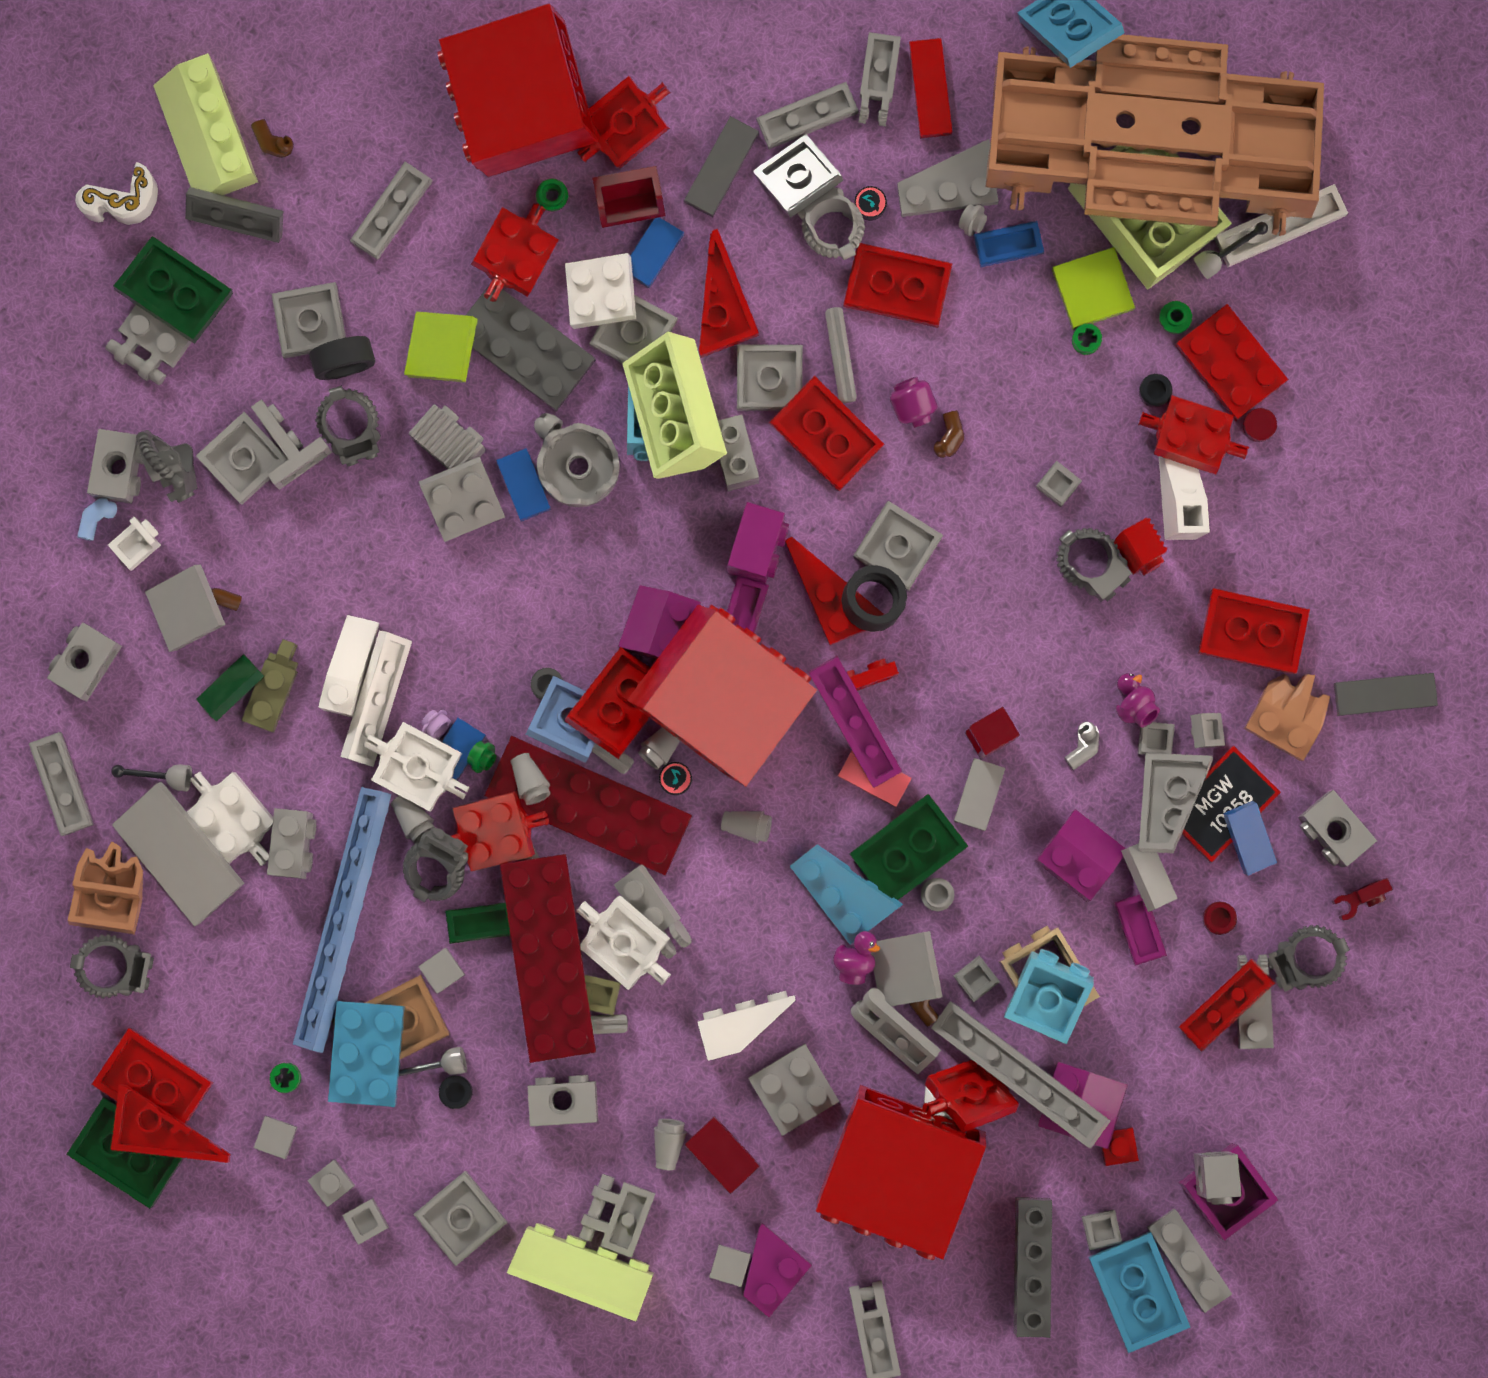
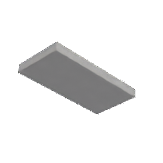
[112,782,245,927]

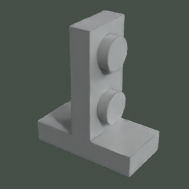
[251,399,332,490]

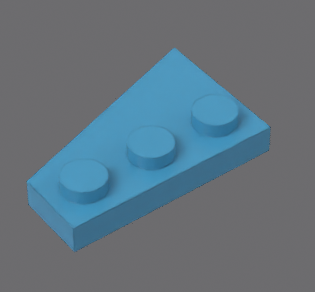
[790,844,903,945]

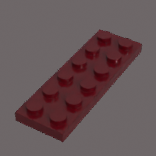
[484,735,692,876]
[500,854,596,1063]

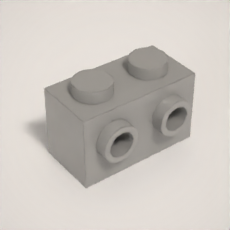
[267,808,316,879]

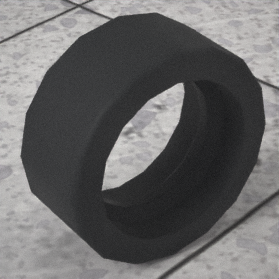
[309,336,375,380]
[841,565,907,632]

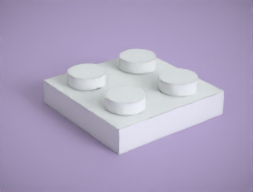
[565,253,636,329]

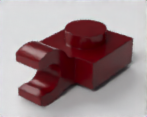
[1332,878,1393,921]

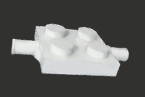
[364,722,470,812]
[187,772,273,866]
[576,896,671,990]

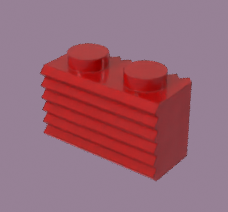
[1114,517,1168,576]

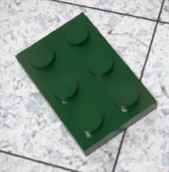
[113,236,233,344]
[849,794,968,900]
[66,1097,184,1209]

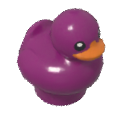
[1116,673,1160,728]
[833,931,880,985]

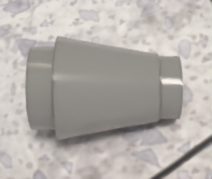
[638,728,680,770]
[511,753,551,805]
[391,795,435,844]
[721,811,772,844]
[654,1119,687,1170]

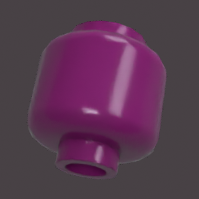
[890,376,937,428]

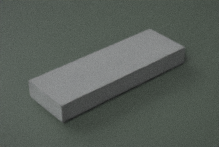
[756,82,858,149]
[350,162,433,260]
[29,732,94,836]

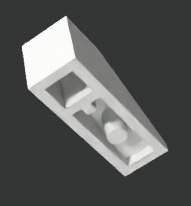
[318,615,380,717]

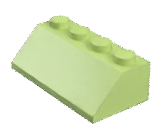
[153,53,258,195]
[622,332,727,479]

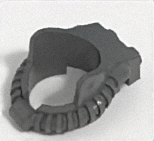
[315,385,381,467]
[136,430,198,503]
[1056,528,1132,602]
[403,827,469,903]
[1268,925,1350,991]
[70,934,154,998]

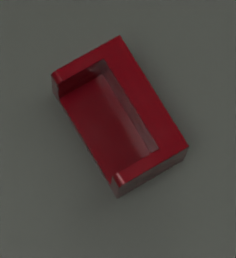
[592,166,666,228]
[965,707,1020,760]
[685,1115,760,1194]

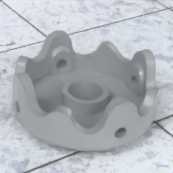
[537,423,620,507]

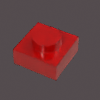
[1101,1127,1139,1166]

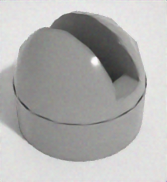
[534,413,563,439]

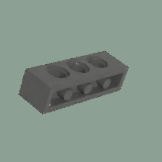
[1013,1197,1052,1338]

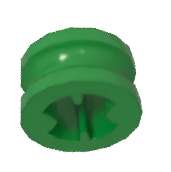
[1072,323,1102,355]
[270,1063,301,1093]

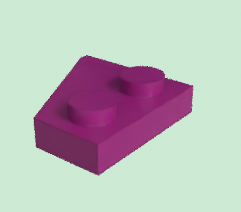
[743,1223,812,1317]

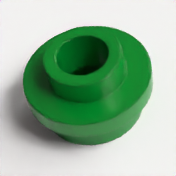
[536,179,568,212]
[1159,301,1192,334]
[467,741,497,773]

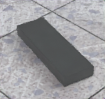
[684,116,759,218]
[185,187,284,243]
[1334,673,1438,716]

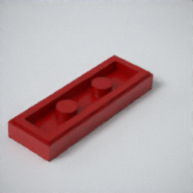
[909,38,953,139]
[1179,959,1276,1052]

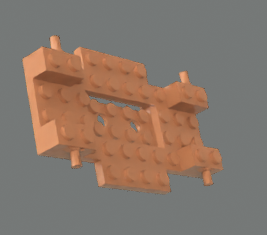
[985,34,1324,236]

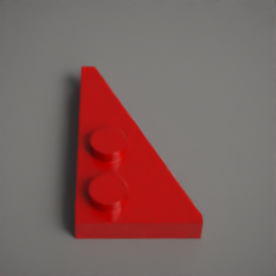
[699,229,759,358]
[785,537,884,646]
[111,1085,231,1163]

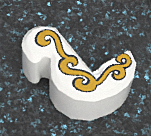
[75,162,158,225]

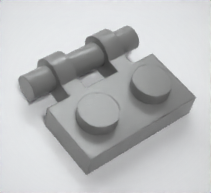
[105,305,191,385]
[579,1174,656,1258]

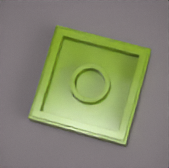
[1052,247,1135,330]
[404,311,478,383]

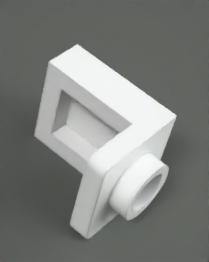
[108,517,161,571]

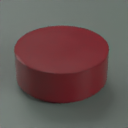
[1243,408,1277,442]
[1202,901,1237,935]

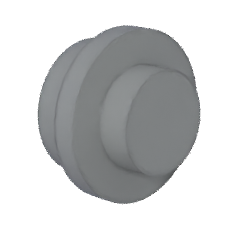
[959,204,987,237]
[921,878,954,911]

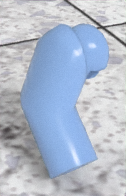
[77,498,117,541]

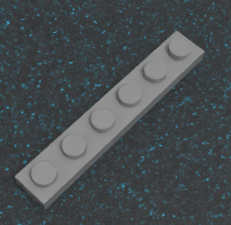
[931,1001,1111,1148]

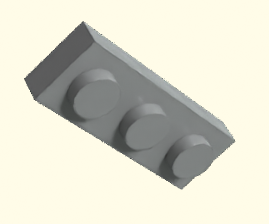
[1147,1209,1232,1313]

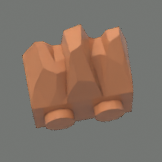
[1244,673,1330,762]
[67,841,143,934]

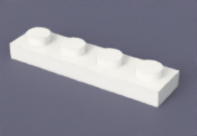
[1214,184,1348,267]
[340,630,412,767]

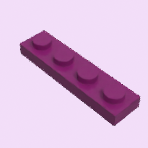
[808,656,902,788]

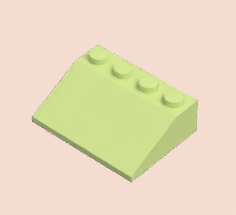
[1068,146,1232,290]
[507,1223,654,1322]

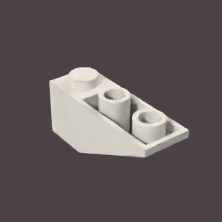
[1159,456,1210,540]
[698,991,796,1061]

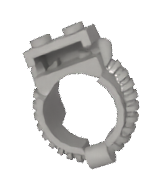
[797,187,865,260]

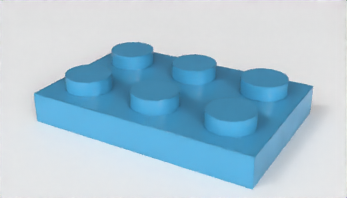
[1017,0,1125,68]
[328,1001,405,1107]
[1088,1232,1191,1353]

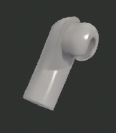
[1064,722,1099,770]

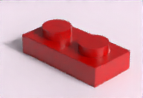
[847,659,899,691]

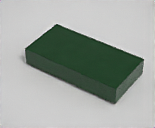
[196,654,264,722]
[445,902,511,944]

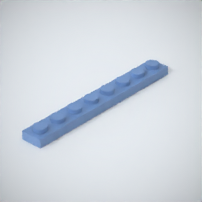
[293,787,392,1053]

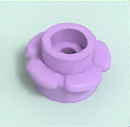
[421,710,452,740]

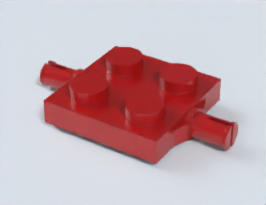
[577,76,671,169]
[471,203,559,302]
[1138,395,1249,475]
[450,791,549,872]
[922,1060,1019,1133]

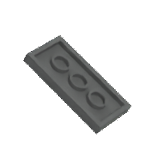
[466,284,596,412]

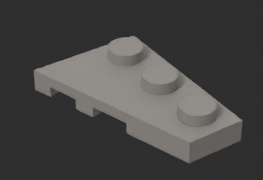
[897,139,998,217]
[1139,753,1213,853]

